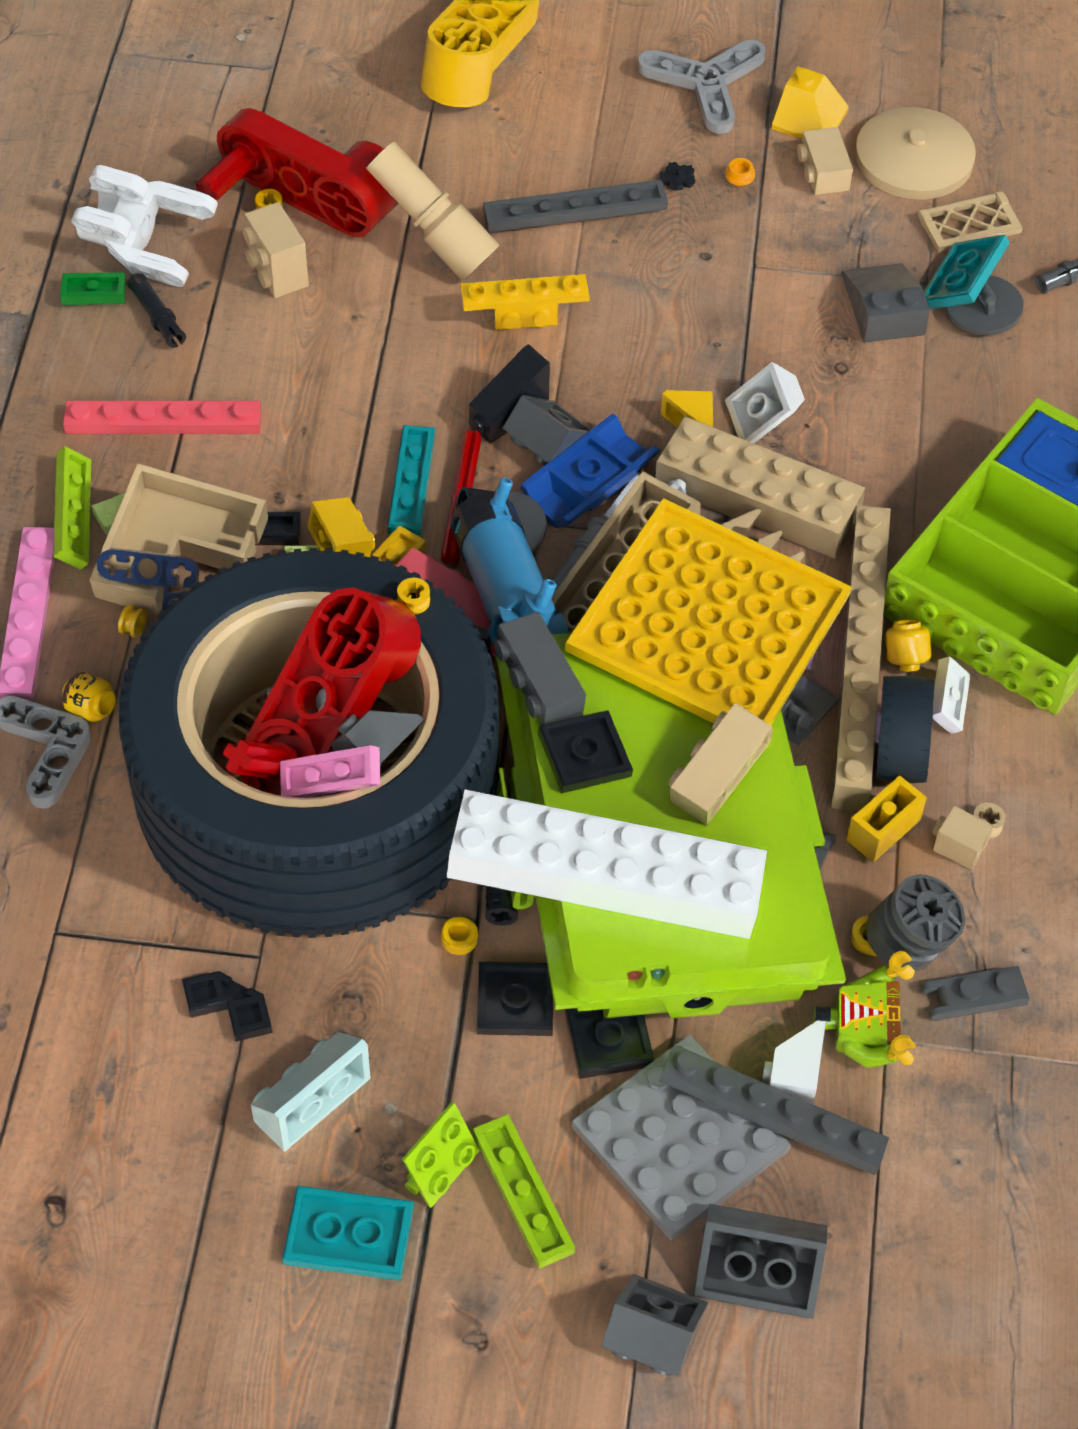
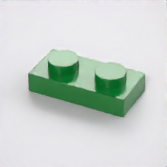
[60,272,126,305]

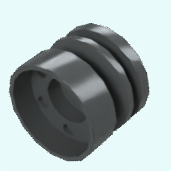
[866,874,965,972]

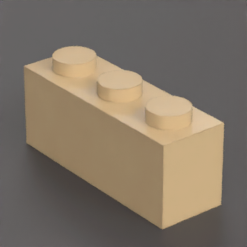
[668,703,772,826]

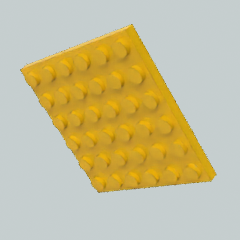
[564,498,852,725]

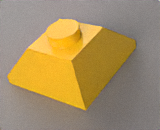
[771,66,849,139]

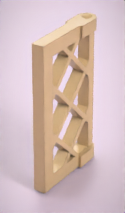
[917,191,1023,253]

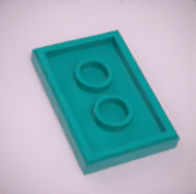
[924,234,1010,309]
[282,1185,414,1281]

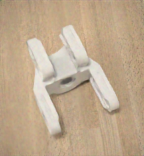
[71,165,218,287]

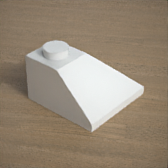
[725,362,805,443]

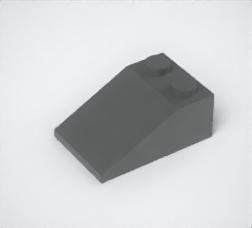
[842,263,930,343]

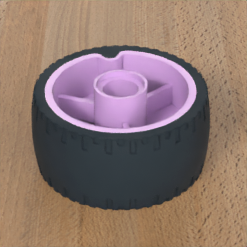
[875,676,934,783]

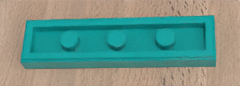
[387,425,435,537]

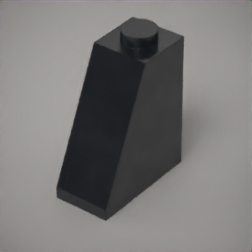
[468,344,550,444]

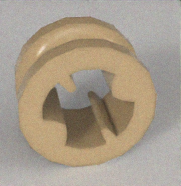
[973,802,1006,839]

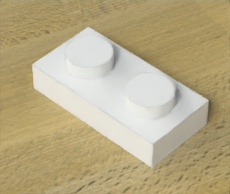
[933,656,970,734]

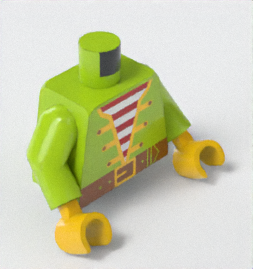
[813,951,916,1068]

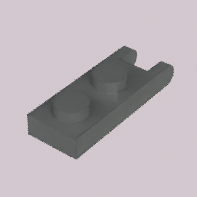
[921,966,1030,1021]

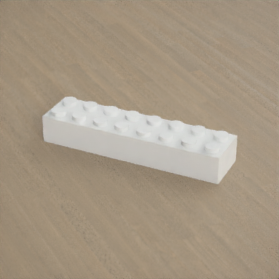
[447,790,767,939]

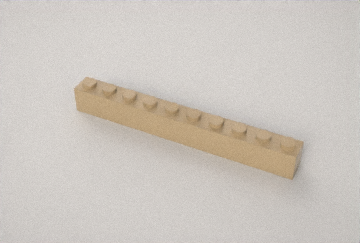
[831,505,891,811]

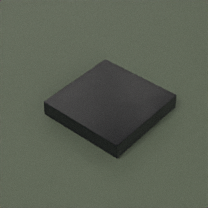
[538,710,633,793]
[477,961,553,1036]
[565,1008,654,1079]

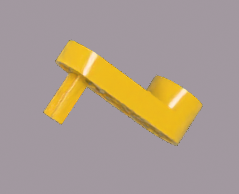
[420,0,540,107]

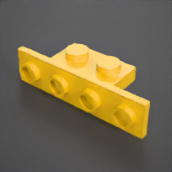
[461,274,590,330]

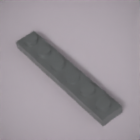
[483,180,668,233]
[659,1044,889,1175]

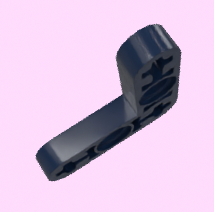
[97,548,199,610]

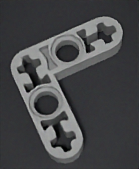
[0,696,91,809]

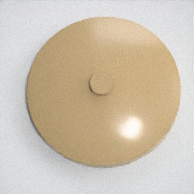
[855,107,976,200]

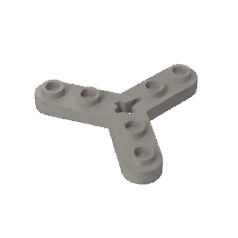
[638,40,766,134]

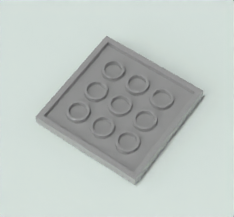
[572,1035,791,1242]

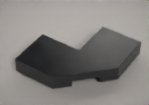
[182,971,273,1042]

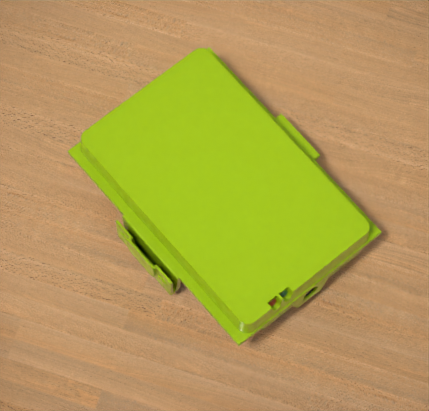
[496,633,846,1018]

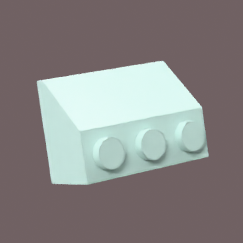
[251,1032,371,1152]

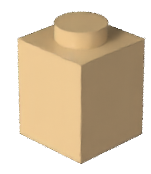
[932,806,993,870]

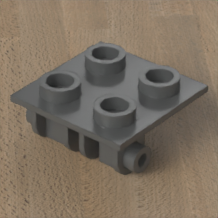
[781,675,839,745]

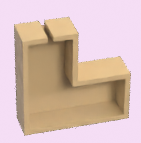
[90,463,268,616]

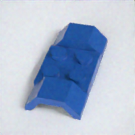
[521,413,660,529]

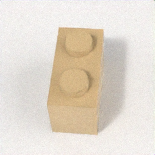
[797,127,853,195]

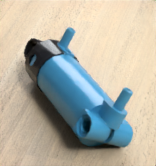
[451,478,568,644]

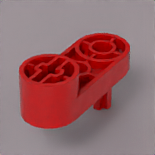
[196,108,399,237]
[223,588,421,798]

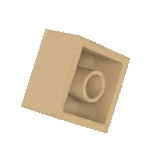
[243,202,309,298]

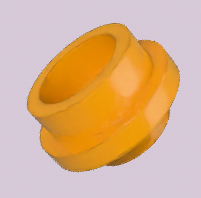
[725,158,755,186]

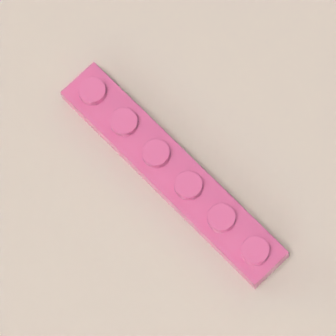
[0,527,55,701]

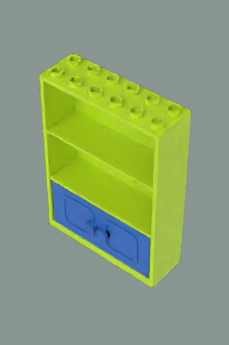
[883,398,1078,715]

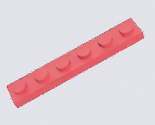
[63,401,261,434]

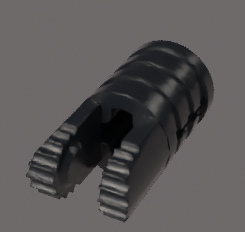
[485,886,518,926]

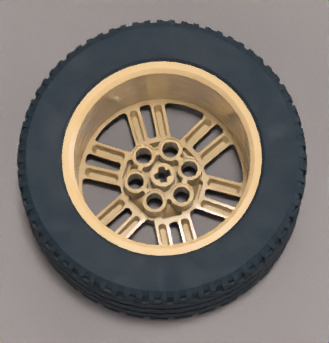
[119,548,499,938]

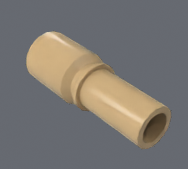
[366,141,500,281]

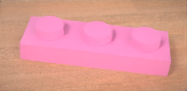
[280,745,380,798]

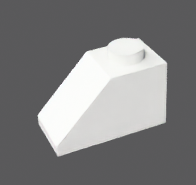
[762,1020,825,1104]

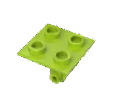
[402,1101,480,1208]

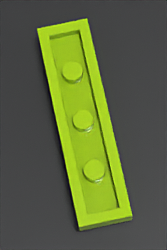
[53,446,91,570]
[473,1114,575,1269]

